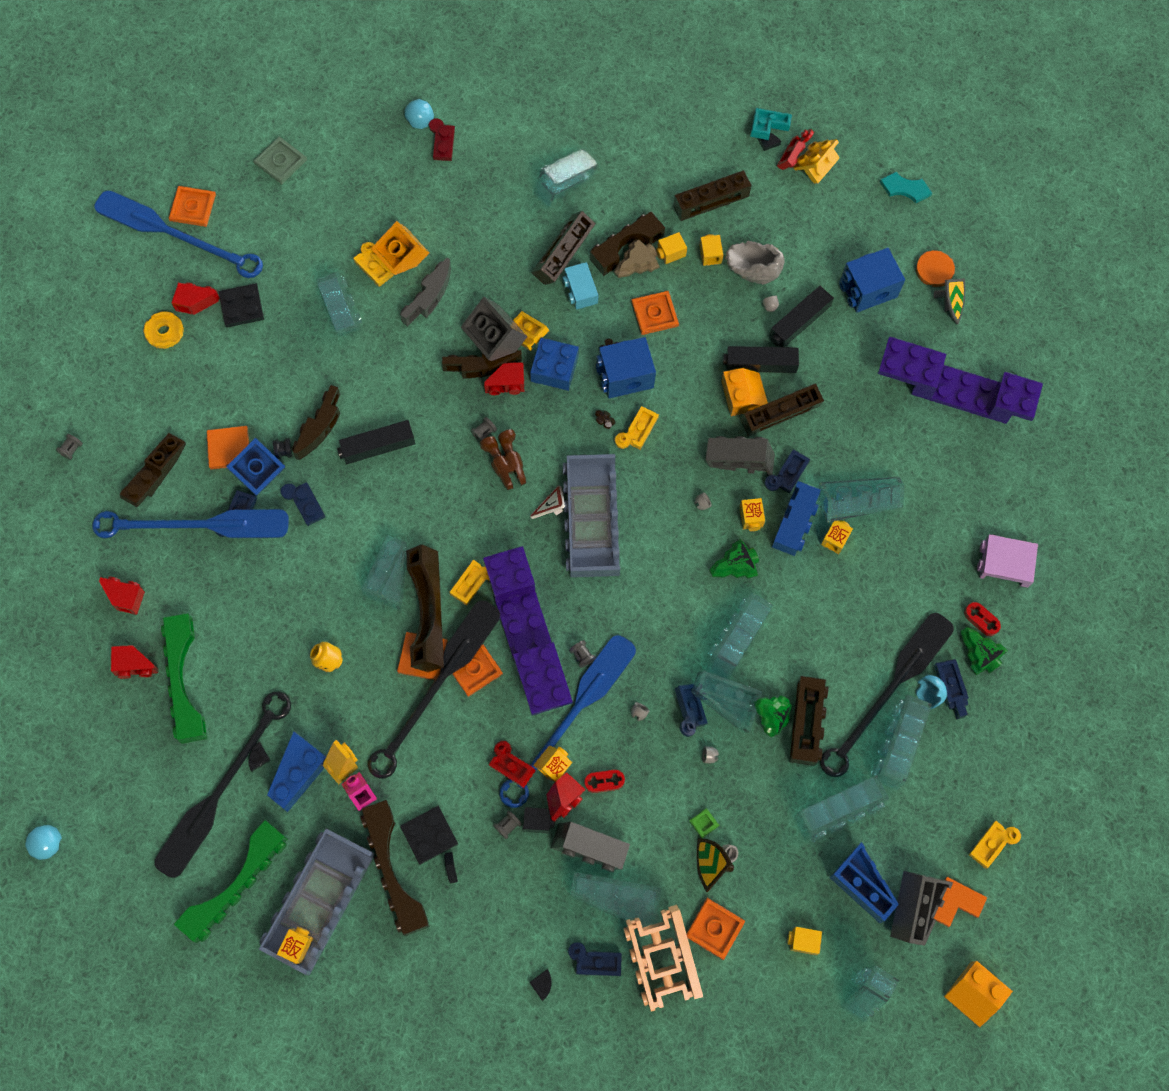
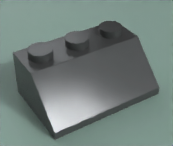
[461,297,527,361]

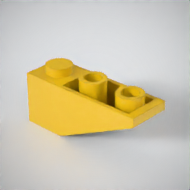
[322,740,358,785]

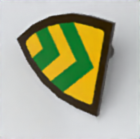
[697,838,734,892]

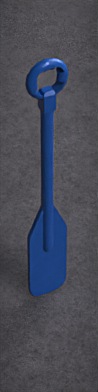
[95,191,263,278]
[92,509,289,538]
[499,635,636,808]

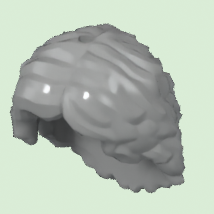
[725,241,785,285]

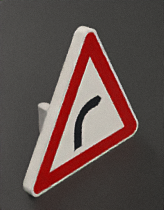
[530,486,565,519]

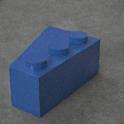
[772,481,821,556]
[267,731,326,812]
[829,842,899,923]

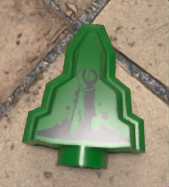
[709,539,759,579]
[960,627,1008,675]
[754,695,792,737]

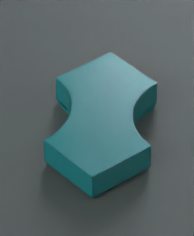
[880,172,932,204]

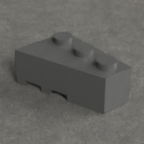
[706,436,775,476]
[550,822,630,872]
[890,871,953,946]

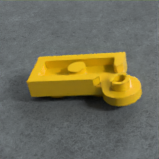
[353,242,394,287]
[615,406,659,450]
[450,560,489,605]
[969,821,1021,869]

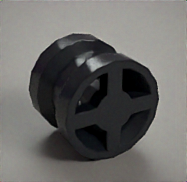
[273,438,293,459]

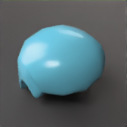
[404,99,434,129]
[916,675,947,709]
[25,825,62,860]

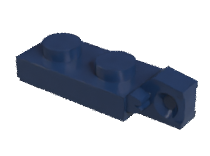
[934,659,969,719]

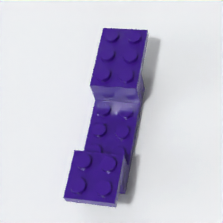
[878,336,1043,424]
[483,546,573,716]

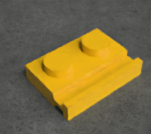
[513,311,549,351]

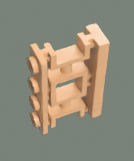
[623,905,703,1012]

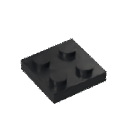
[218,283,265,328]
[400,805,459,865]

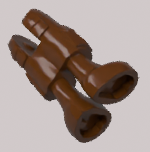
[479,429,526,490]

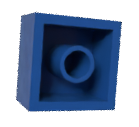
[530,338,579,391]
[226,438,285,497]

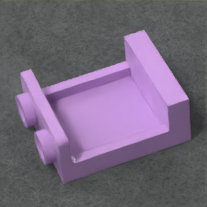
[977,534,1038,588]

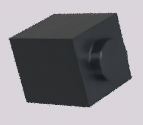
[523,807,555,834]

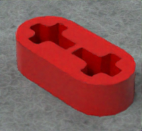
[964,602,1001,636]
[584,770,625,793]

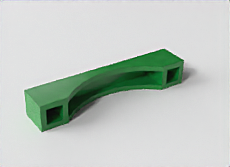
[161,613,207,744]
[174,820,288,943]

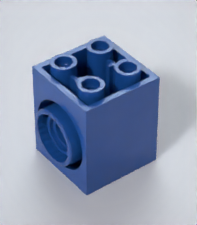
[839,248,905,313]
[596,337,656,399]

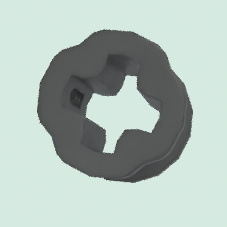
[471,417,497,442]
[56,433,83,460]
[569,640,596,668]
[493,810,522,839]

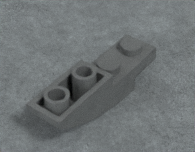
[400,257,451,327]

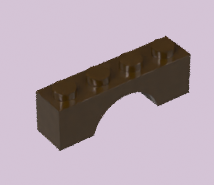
[590,211,665,276]

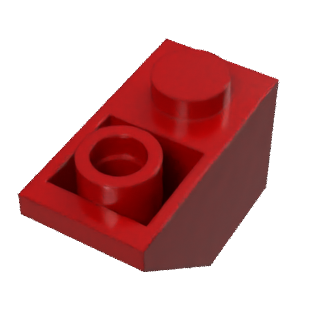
[172,282,220,315]
[484,363,525,396]
[99,576,145,615]
[111,645,158,679]
[546,772,586,822]

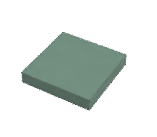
[254,137,307,185]

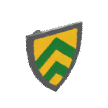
[934,278,965,324]

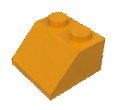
[371,221,430,275]
[721,368,768,416]
[944,961,1013,1027]

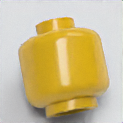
[310,642,343,672]

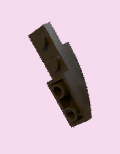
[442,350,522,379]
[292,385,340,460]
[120,433,186,507]

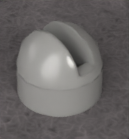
[762,296,779,312]
[694,492,712,510]
[631,702,650,721]
[703,746,719,764]
[722,844,738,862]

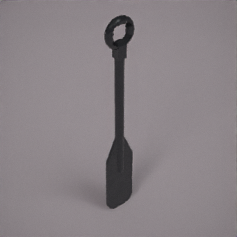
[368,601,500,779]
[820,613,954,777]
[154,691,291,878]

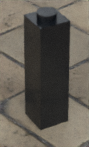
[769,285,834,347]
[722,346,799,373]
[337,420,416,465]

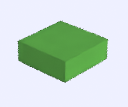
[689,808,720,839]

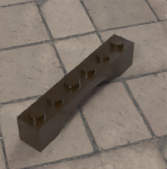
[406,544,444,673]
[360,800,430,936]

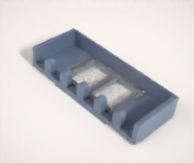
[563,454,620,577]
[259,829,375,976]

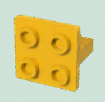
[793,139,840,184]

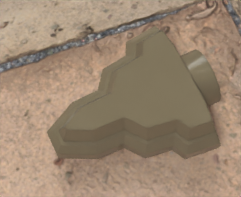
[614,239,660,278]

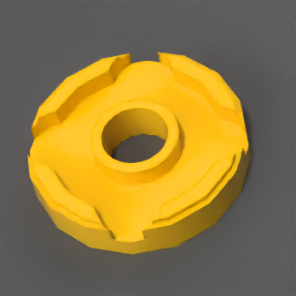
[144,311,184,349]

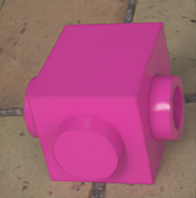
[341,772,377,811]

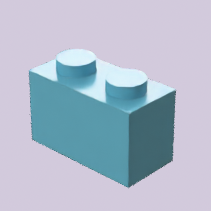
[562,262,598,310]

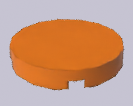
[916,250,955,287]

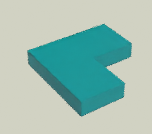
[750,108,792,140]

